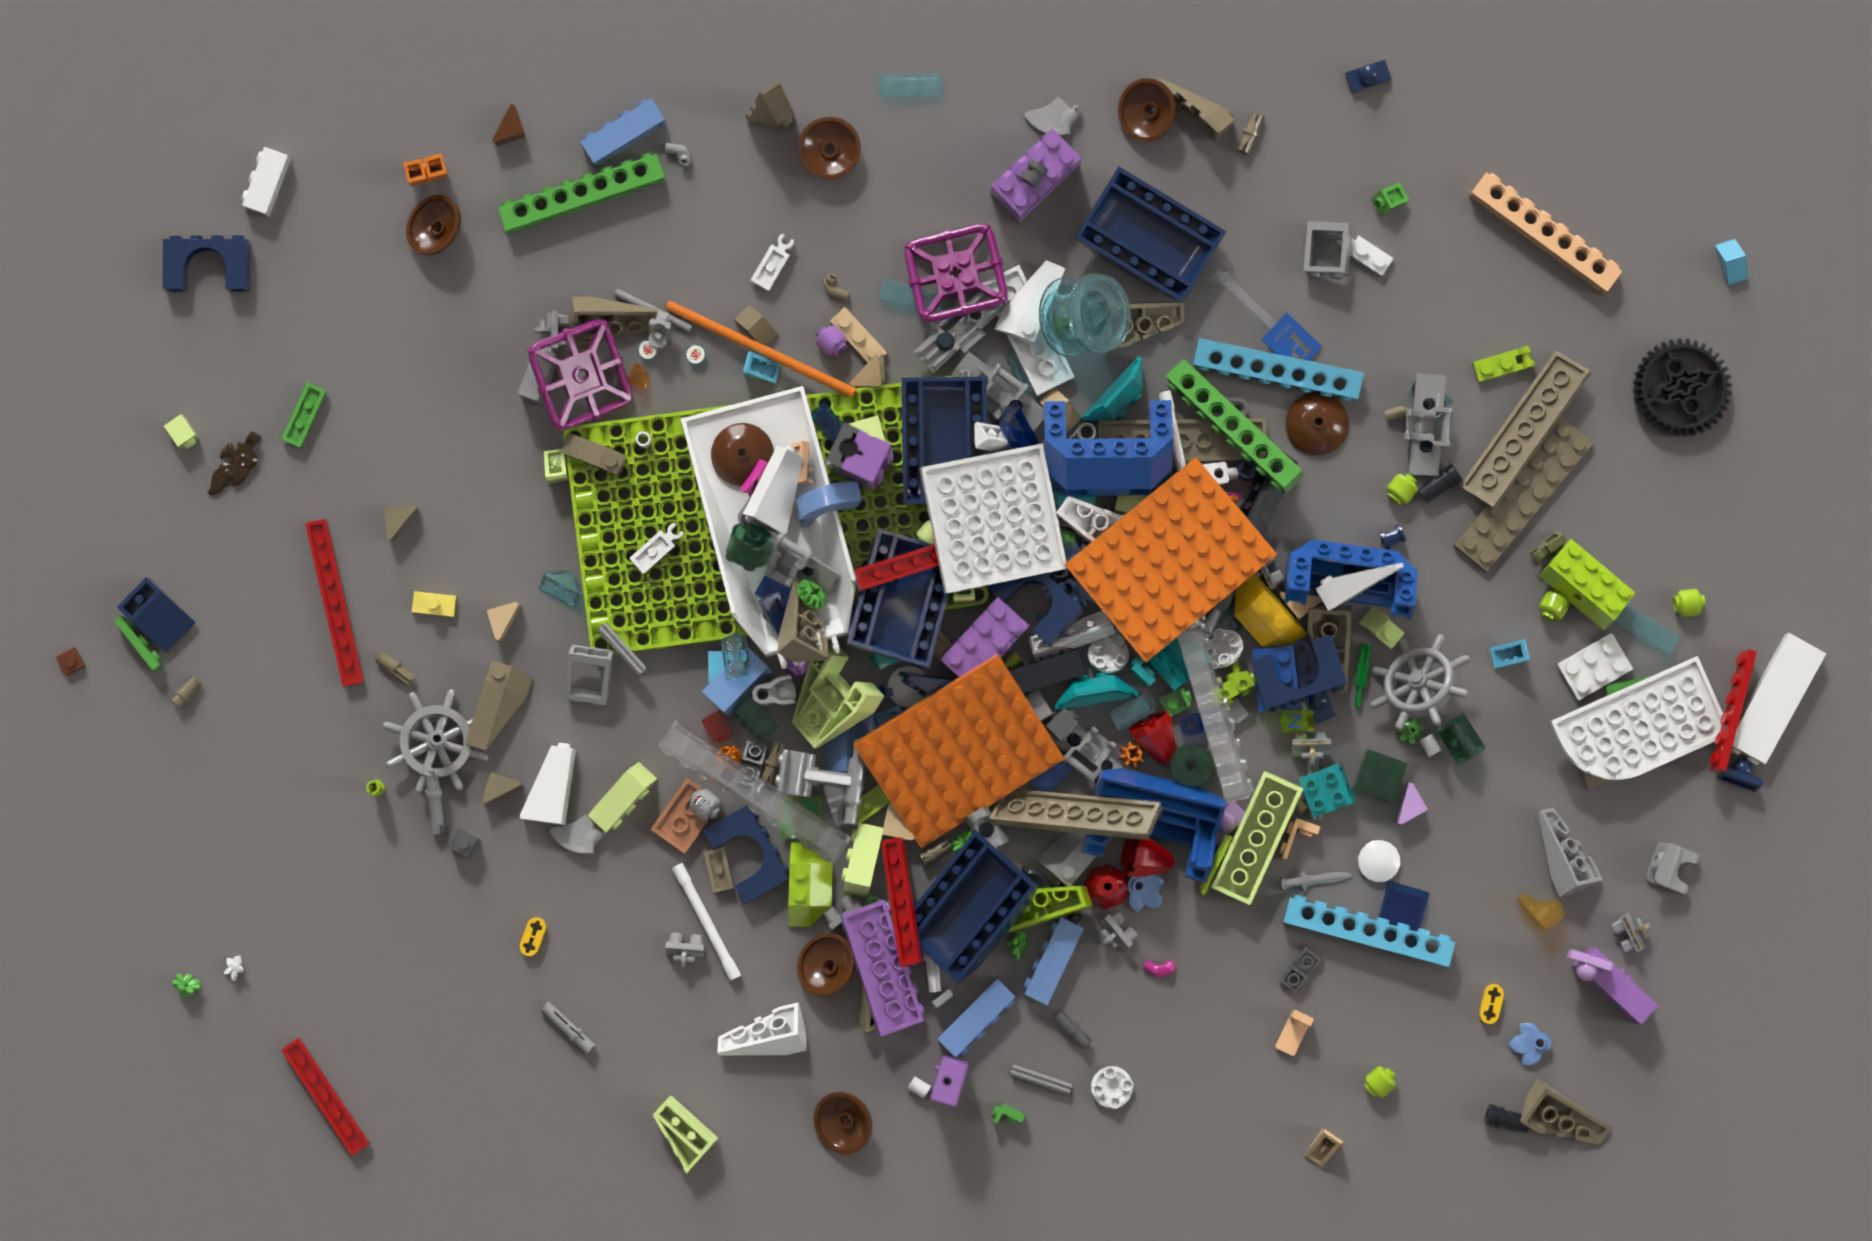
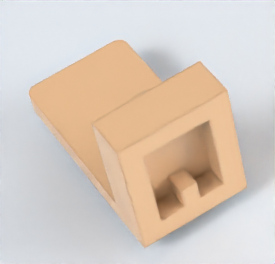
[1279,818,1320,860]
[1275,1009,1314,1056]

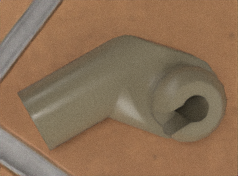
[824,273,849,301]
[1385,406,1411,421]

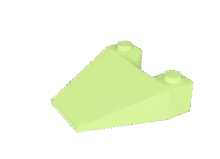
[792,643,884,749]

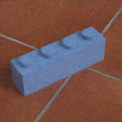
[581,99,666,167]
[1022,917,1084,1005]
[938,979,1015,1057]

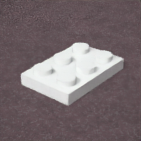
[1556,633,1633,701]

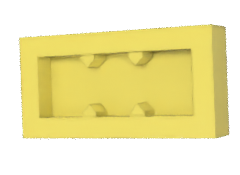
[412,591,457,617]

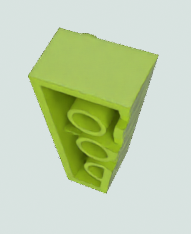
[1008,886,1093,932]

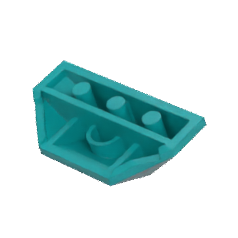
[1081,356,1143,423]
[1054,672,1139,711]

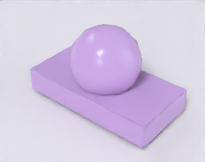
[1215,800,1245,845]
[1567,949,1613,981]

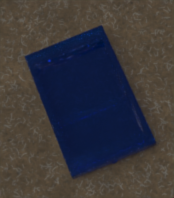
[999,401,1040,449]
[1373,881,1429,958]

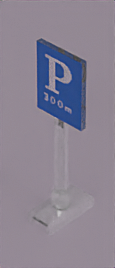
[1206,262,1322,374]

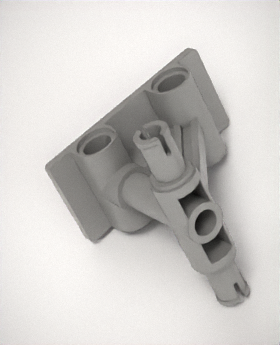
[775,739,867,825]

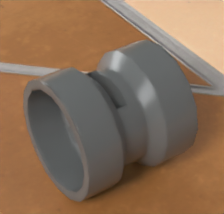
[1019,159,1048,188]

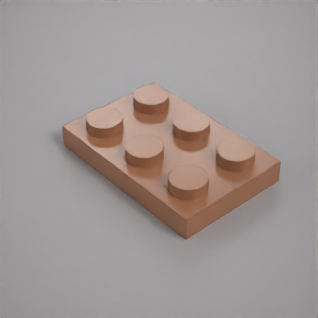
[650,778,722,854]

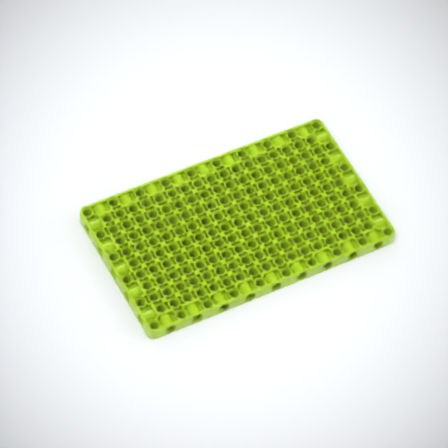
[564,376,989,655]

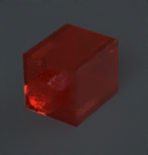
[701,710,733,744]

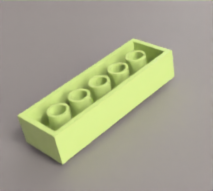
[1211,771,1304,905]

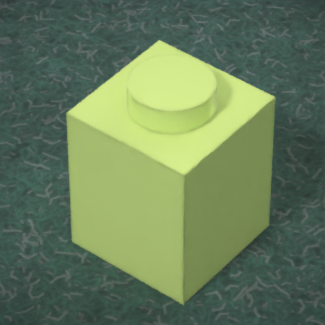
[164,414,199,449]

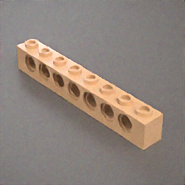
[1469,172,1622,294]

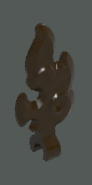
[208,431,261,495]

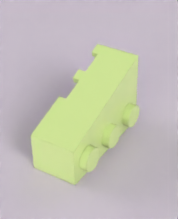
[653,1095,718,1173]

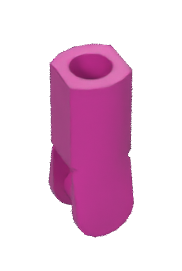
[741,459,768,498]

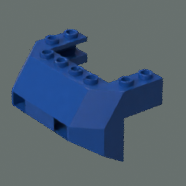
[1044,400,1173,496]
[1282,539,1418,620]
[1082,768,1226,882]

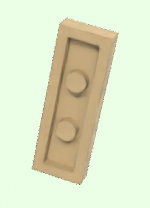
[830,307,888,363]

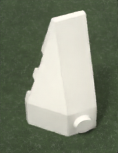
[995,260,1065,345]
[1056,496,1123,544]
[1316,563,1404,611]
[717,1003,807,1056]

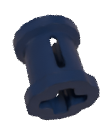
[1238,460,1257,481]
[1379,524,1406,550]

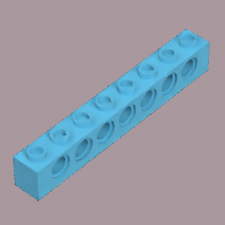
[1193,338,1364,401]
[1283,895,1456,967]

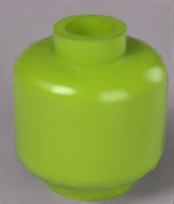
[1387,473,1418,505]
[1538,589,1570,622]
[1673,589,1706,617]
[1365,1066,1397,1098]

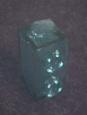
[1108,693,1157,732]

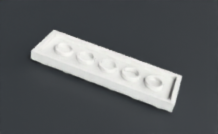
[982,265,1075,396]

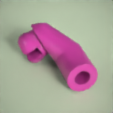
[1143,959,1176,978]

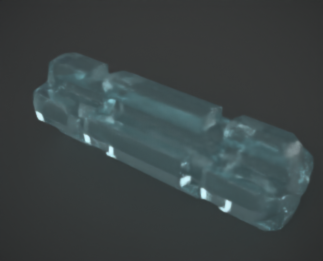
[1006,354,1033,394]

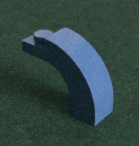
[797,481,862,527]

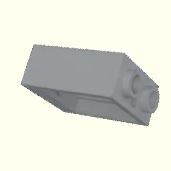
[1304,221,1353,279]
[518,347,558,406]
[564,645,614,706]

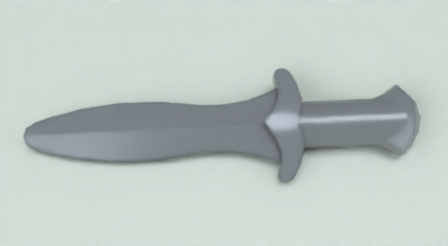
[1280,871,1351,891]

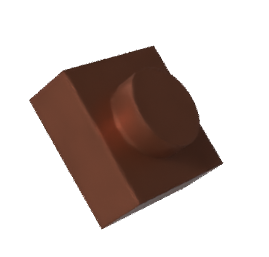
[56,647,85,676]

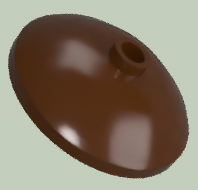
[1118,78,1176,142]
[798,117,861,180]
[406,195,461,255]
[1286,392,1349,455]
[711,423,774,486]
[797,933,855,996]
[814,1091,873,1154]

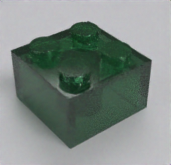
[1352,749,1408,804]

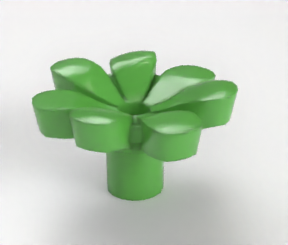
[1396,718,1424,745]
[950,828,973,852]
[1006,932,1029,959]
[173,974,201,997]

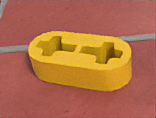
[520,917,547,956]
[1479,984,1504,1024]

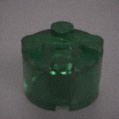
[725,523,773,572]
[1171,743,1217,786]

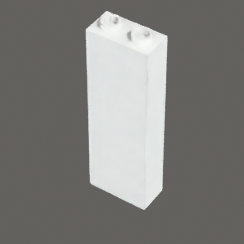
[1731,633,1826,766]

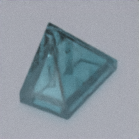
[538,570,582,609]

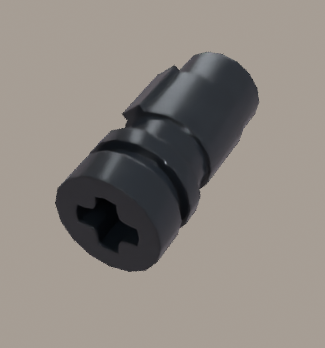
[1418,464,1463,503]
[1484,1104,1529,1133]

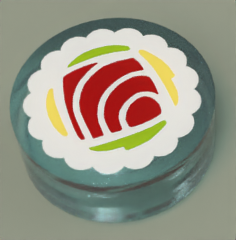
[637,339,659,361]
[685,344,706,366]

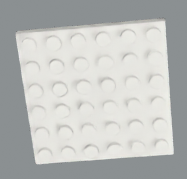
[920,444,1068,594]

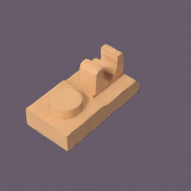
[791,441,814,485]

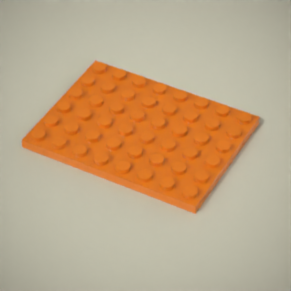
[1065,457,1277,663]
[853,653,1065,848]

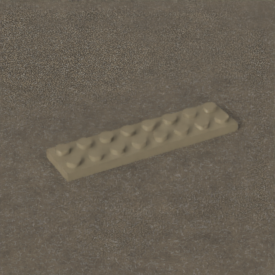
[1460,350,1591,509]
[1454,417,1594,572]
[1098,418,1267,462]
[989,789,1162,840]

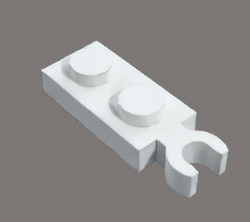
[751,234,794,292]
[1336,236,1394,277]
[629,523,684,574]

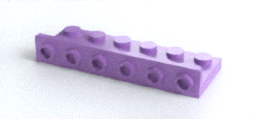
[840,899,924,1036]

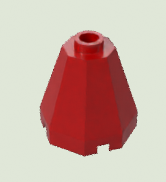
[1128,710,1177,765]
[1120,838,1174,877]
[1084,864,1128,910]

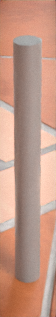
[614,289,693,332]

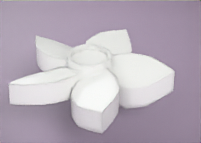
[224,956,244,981]

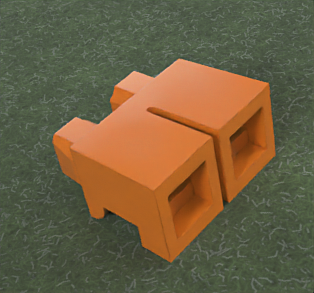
[403,153,449,187]

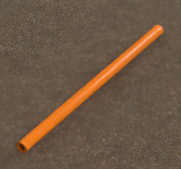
[665,301,857,398]

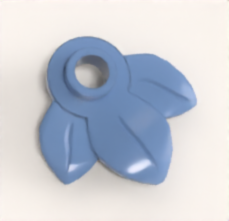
[1127,875,1166,912]
[1509,1023,1552,1066]

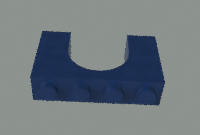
[162,235,250,292]
[987,572,1085,648]
[1251,635,1348,712]
[703,805,790,904]

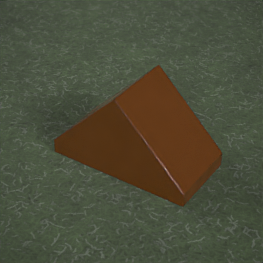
[492,103,526,146]

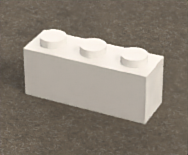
[241,147,291,217]

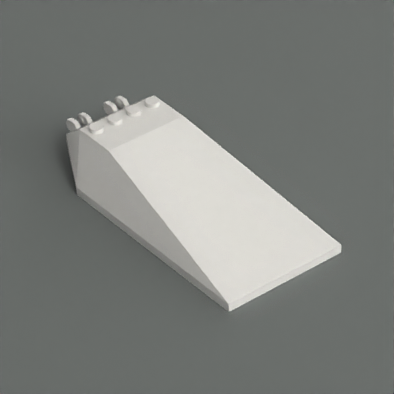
[681,386,856,669]

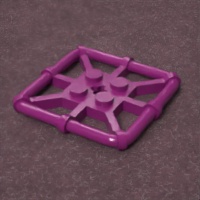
[904,223,1008,323]
[527,319,633,431]

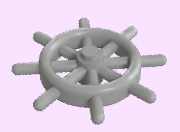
[1370,634,1470,730]
[383,689,488,794]

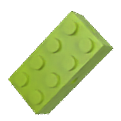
[1539,538,1635,630]

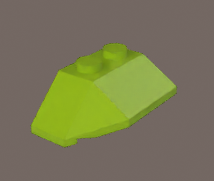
[788,842,833,927]

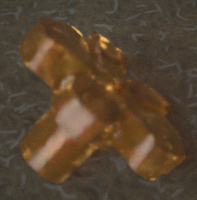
[628,363,650,389]

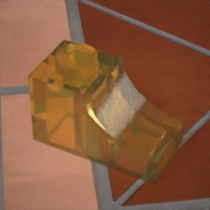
[1516,893,1566,931]

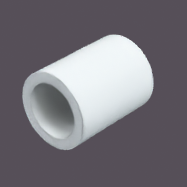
[636,431,652,448]
[1419,734,1441,757]
[907,1076,931,1099]

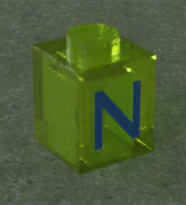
[1280,710,1314,733]

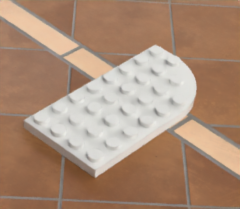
[1549,656,1723,780]

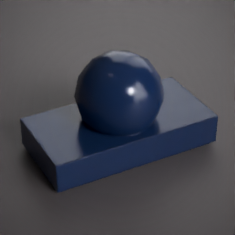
[1345,59,1392,93]
[758,591,786,638]
[1299,679,1336,725]
[1716,759,1763,792]

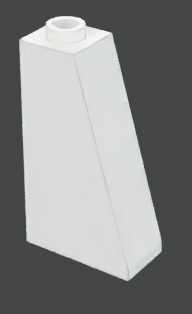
[743,445,803,535]
[520,743,576,825]

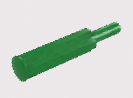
[1354,643,1372,708]

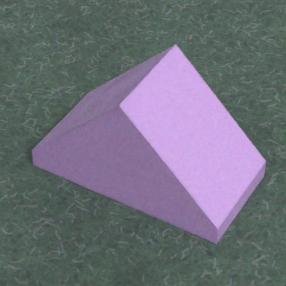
[1396,783,1428,825]

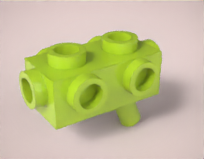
[1208,659,1257,708]

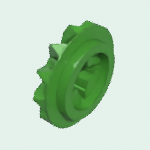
[797,579,827,610]

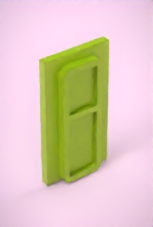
[1199,835,1233,897]

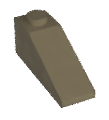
[561,433,627,477]

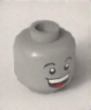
[689,789,721,820]

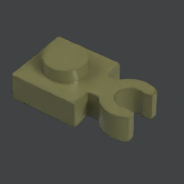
[1529,531,1567,561]

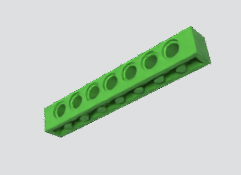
[498,153,666,234]
[1166,358,1304,493]

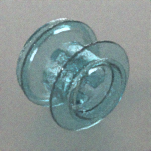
[1039,273,1131,357]

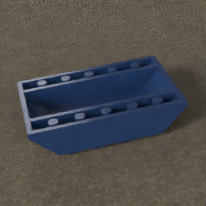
[1075,166,1227,303]
[901,376,988,505]
[847,528,949,669]
[914,830,1038,984]

